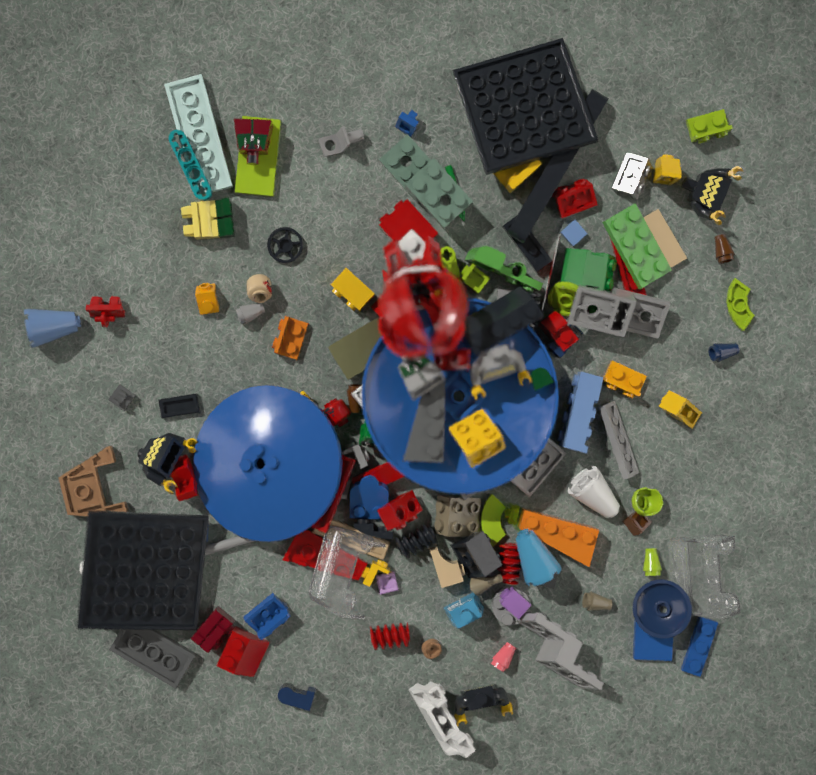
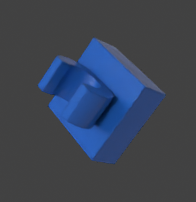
[395,110,419,137]

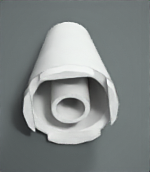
[568,466,620,518]

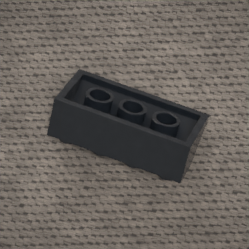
[461,287,544,359]

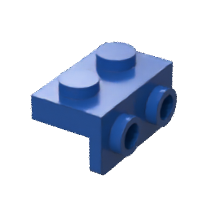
[244,593,290,640]

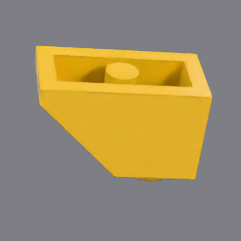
[653,154,682,185]
[659,390,702,428]

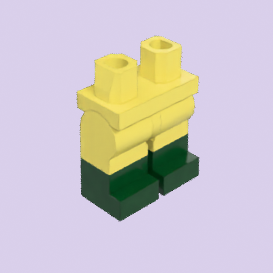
[181,197,235,240]

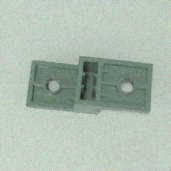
[379,134,473,228]

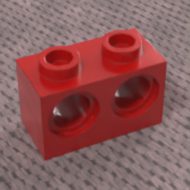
[377,490,423,531]

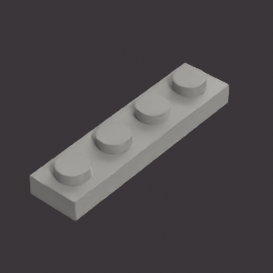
[599,401,639,480]

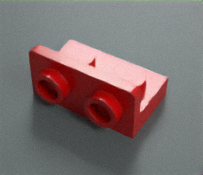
[552,179,598,218]

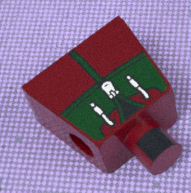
[234,119,273,165]

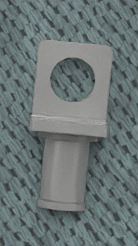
[318,126,364,157]

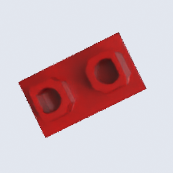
[85,296,125,328]
[434,349,471,371]

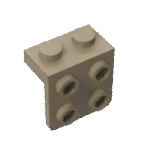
[434,495,481,537]

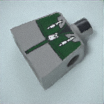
[398,356,445,400]

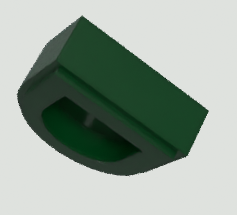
[530,368,553,391]

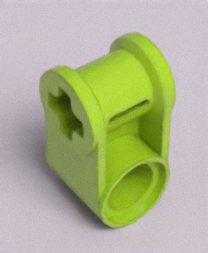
[440,246,460,280]

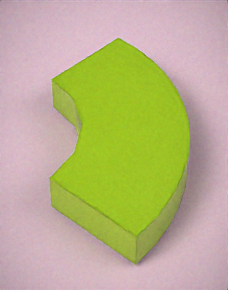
[727,278,755,331]
[481,494,506,547]

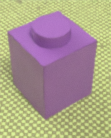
[499,586,531,620]

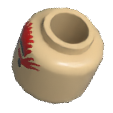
[246,274,272,303]

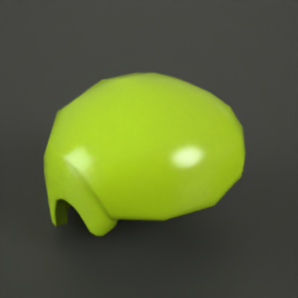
[631,487,663,516]

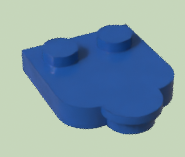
[350,475,389,519]

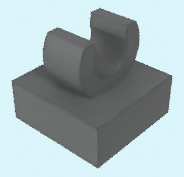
[108,384,136,411]

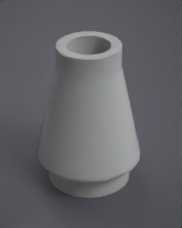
[235,303,265,324]

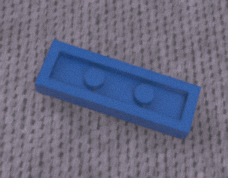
[681,616,718,677]

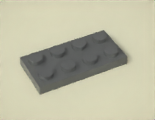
[109,630,196,689]

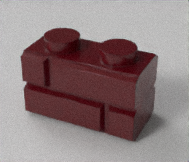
[191,606,235,653]

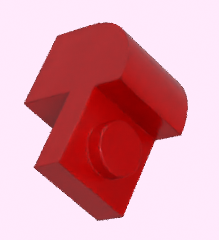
[538,311,579,352]
[170,454,197,502]

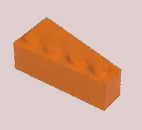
[517,508,599,567]

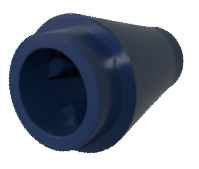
[709,343,740,362]

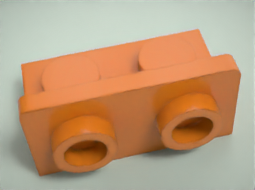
[272,316,309,360]

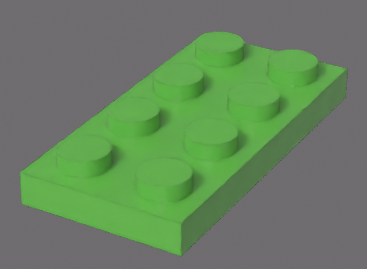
[602,203,672,289]

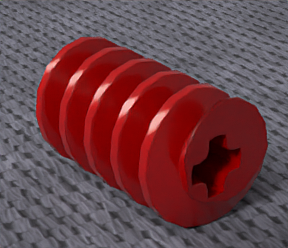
[495,543,521,585]
[370,622,410,650]

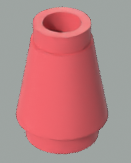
[491,642,517,672]

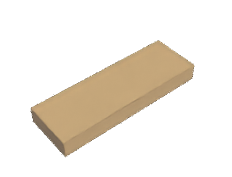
[643,209,687,267]

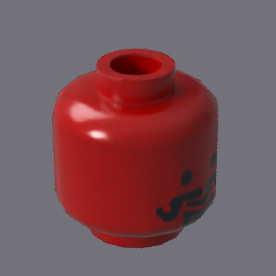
[323,398,351,427]

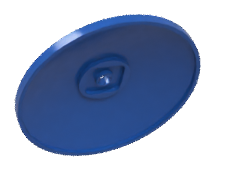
[193,385,342,541]

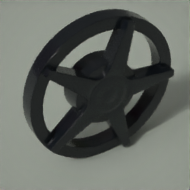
[267,227,303,263]

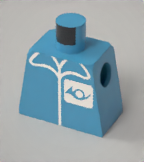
[444,593,484,629]

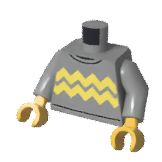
[470,345,531,400]

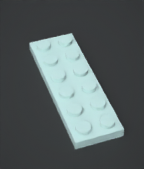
[164,74,233,195]

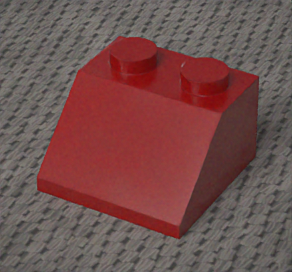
[216,626,270,677]

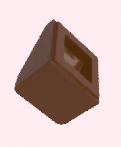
[623,511,652,536]

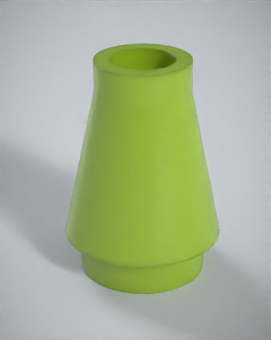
[643,548,662,576]

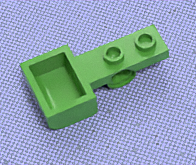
[464,246,543,293]

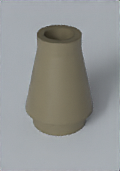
[582,592,612,611]

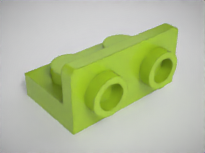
[686,109,733,144]

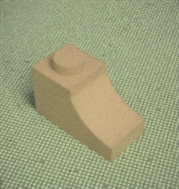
[430,546,466,588]

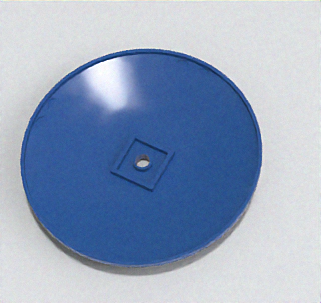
[362,298,559,494]

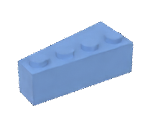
[557,372,603,453]

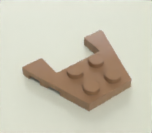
[58,446,129,516]

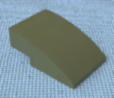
[328,318,381,380]

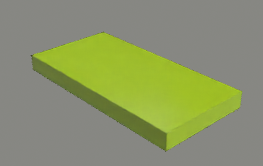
[235,116,281,197]

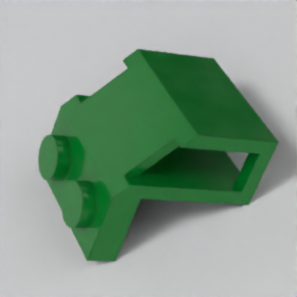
[561,248,617,292]

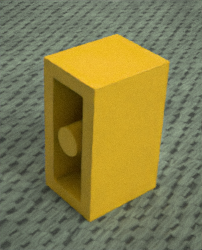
[331,268,375,311]

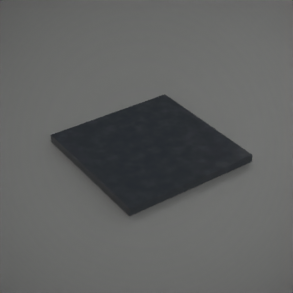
[453,38,599,175]
[77,510,209,630]

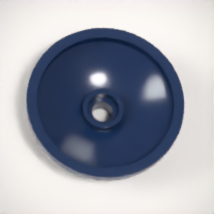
[633,580,692,638]

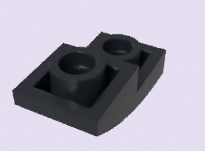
[354,519,393,539]

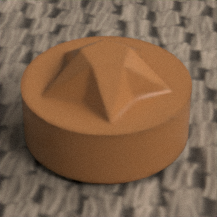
[421,639,442,659]

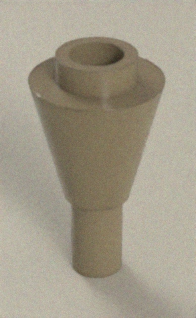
[470,574,503,595]

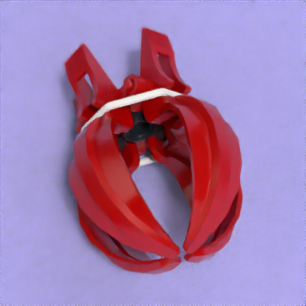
[378,236,468,360]

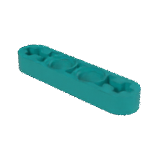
[168,129,213,201]

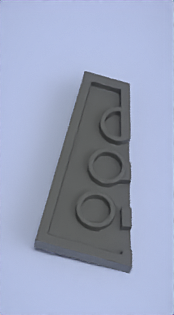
[403,382,445,462]

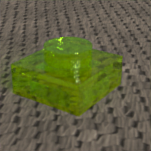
[504,503,520,525]

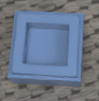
[560,220,588,247]

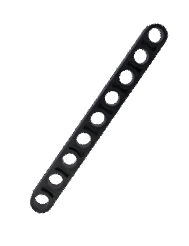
[507,89,609,243]

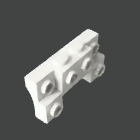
[408,681,476,758]

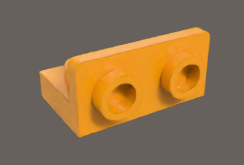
[603,360,647,399]

